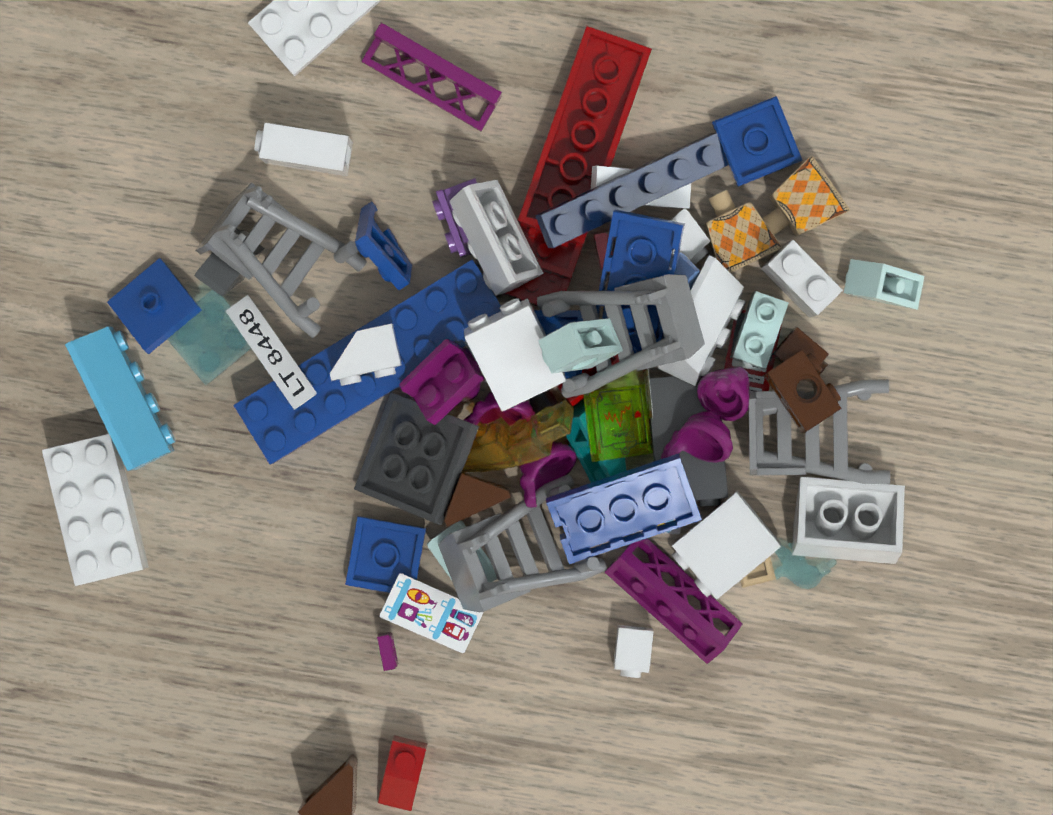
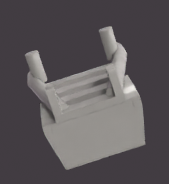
[195,183,367,338]
[537,274,705,398]
[749,379,890,484]
[438,475,607,613]

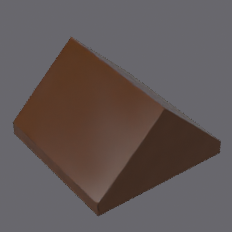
[444,472,512,527]
[297,754,358,815]

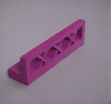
[361,22,502,132]
[604,539,743,664]

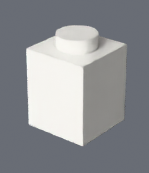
[613,625,653,678]

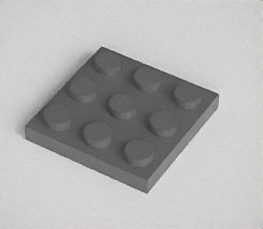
[354,392,479,525]

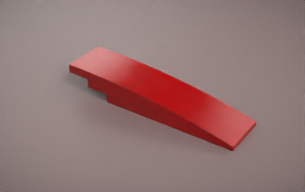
[503,26,652,307]

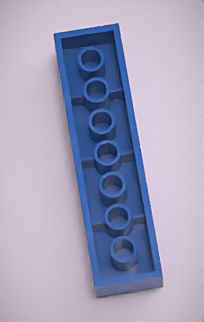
[234,259,501,465]

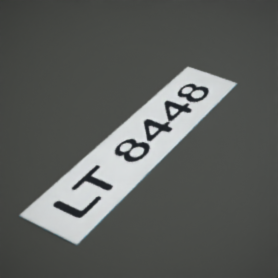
[226,295,317,410]

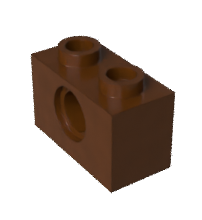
[763,350,842,434]

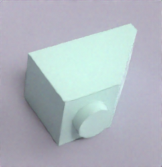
[844,259,925,310]

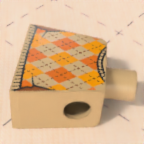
[762,156,850,237]
[704,190,782,273]

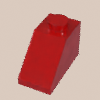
[378,735,428,811]

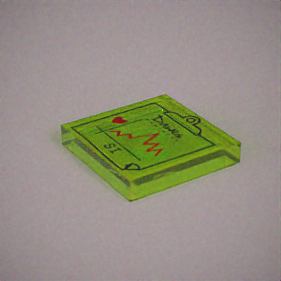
[583,384,653,462]

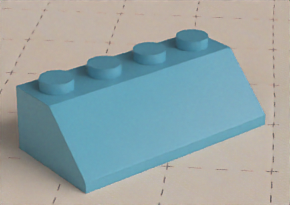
[65,326,176,471]

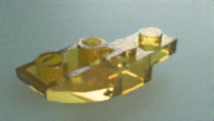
[462,400,574,472]

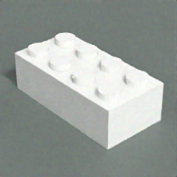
[42,434,149,586]

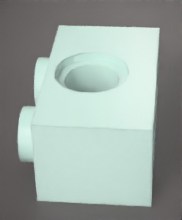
[730,291,789,369]
[538,318,623,374]

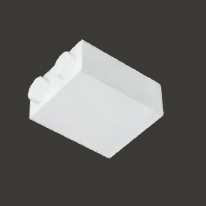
[255,123,353,176]
[760,240,843,318]
[464,298,566,412]
[672,491,782,600]

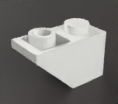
[330,324,402,386]

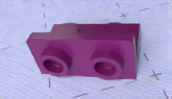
[399,339,484,425]

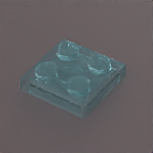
[167,290,252,386]

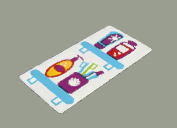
[380,573,483,653]

